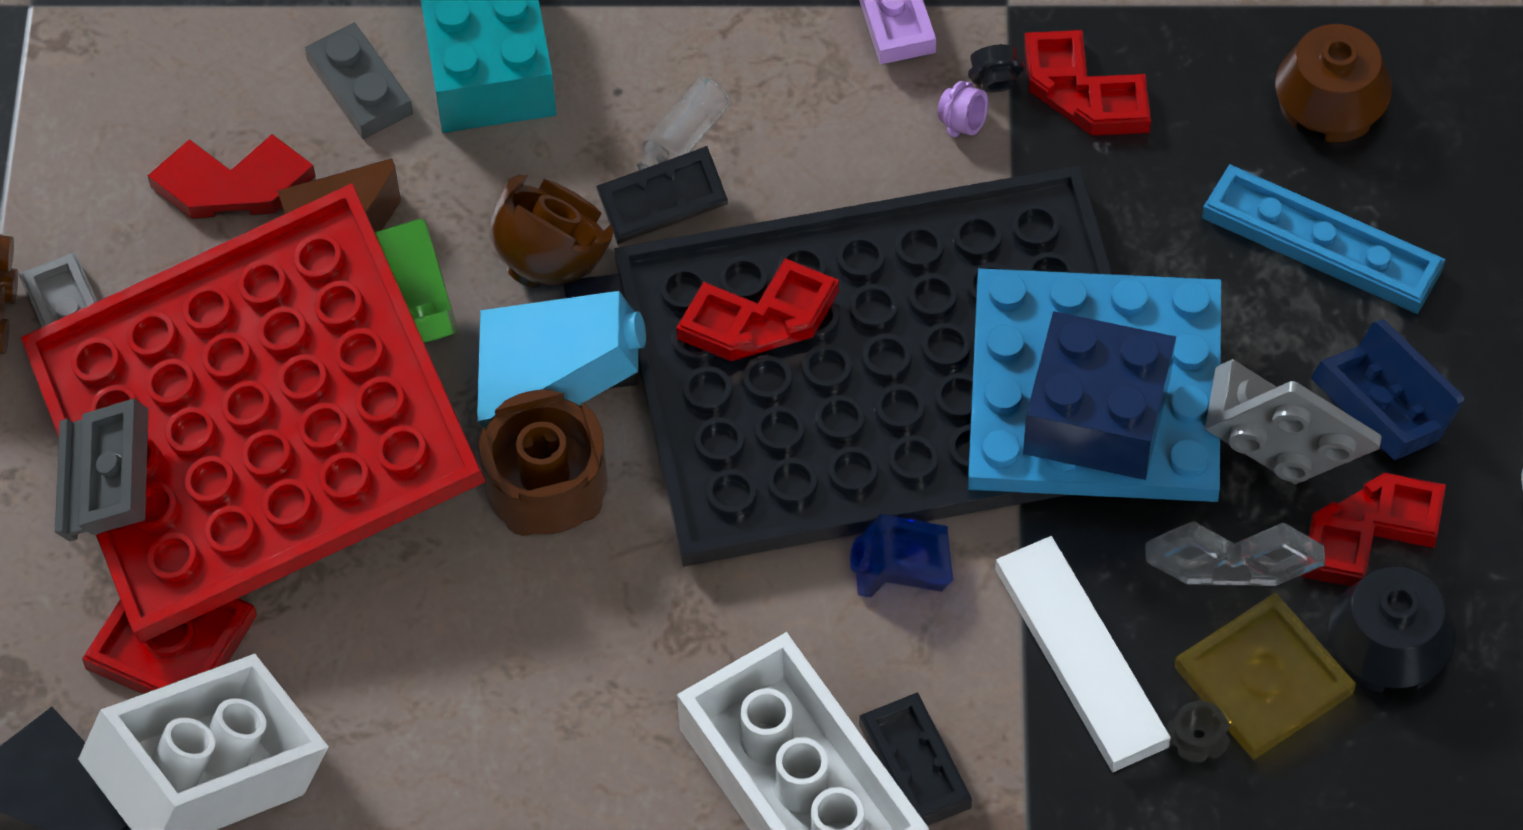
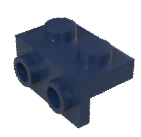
[1311,319,1464,461]

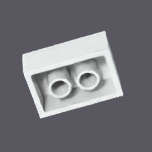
[78,654,329,830]

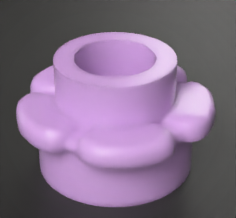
[938,81,988,138]

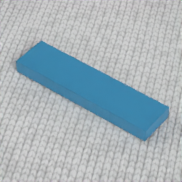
[1202,164,1445,314]

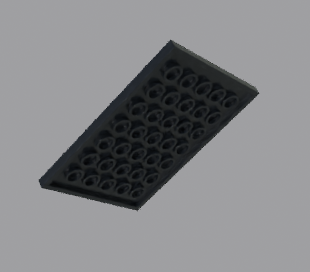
[614,165,1112,567]

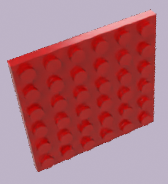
[21,183,486,644]

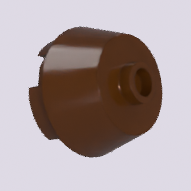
[1275,24,1392,142]

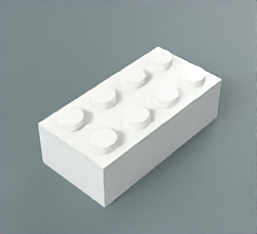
[677,632,929,830]

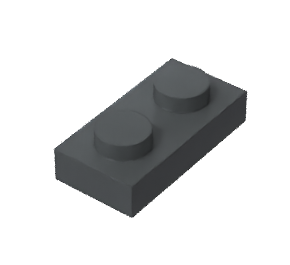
[305,22,413,139]

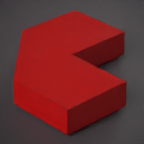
[1024,30,1151,136]
[147,134,316,219]
[676,258,839,361]
[1301,473,1446,587]

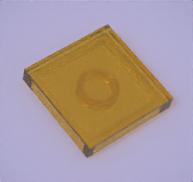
[1174,592,1356,760]

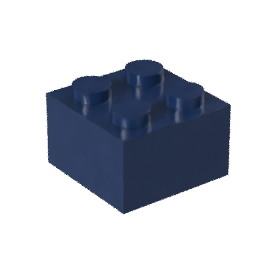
[1023,311,1176,480]

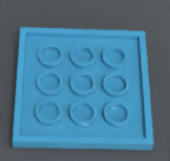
[968,268,1221,502]

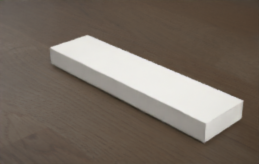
[995,536,1171,773]

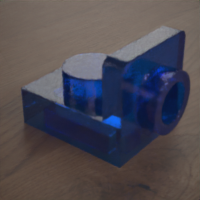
[850,514,953,598]

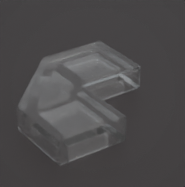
[1146,521,1325,586]

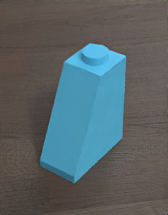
[477,291,646,429]

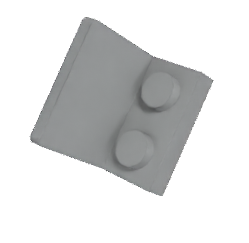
[1205,359,1381,484]

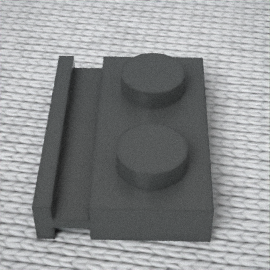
[55,399,149,542]

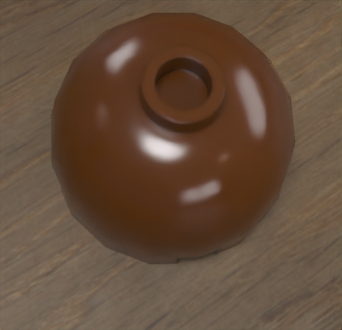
[490,175,614,288]

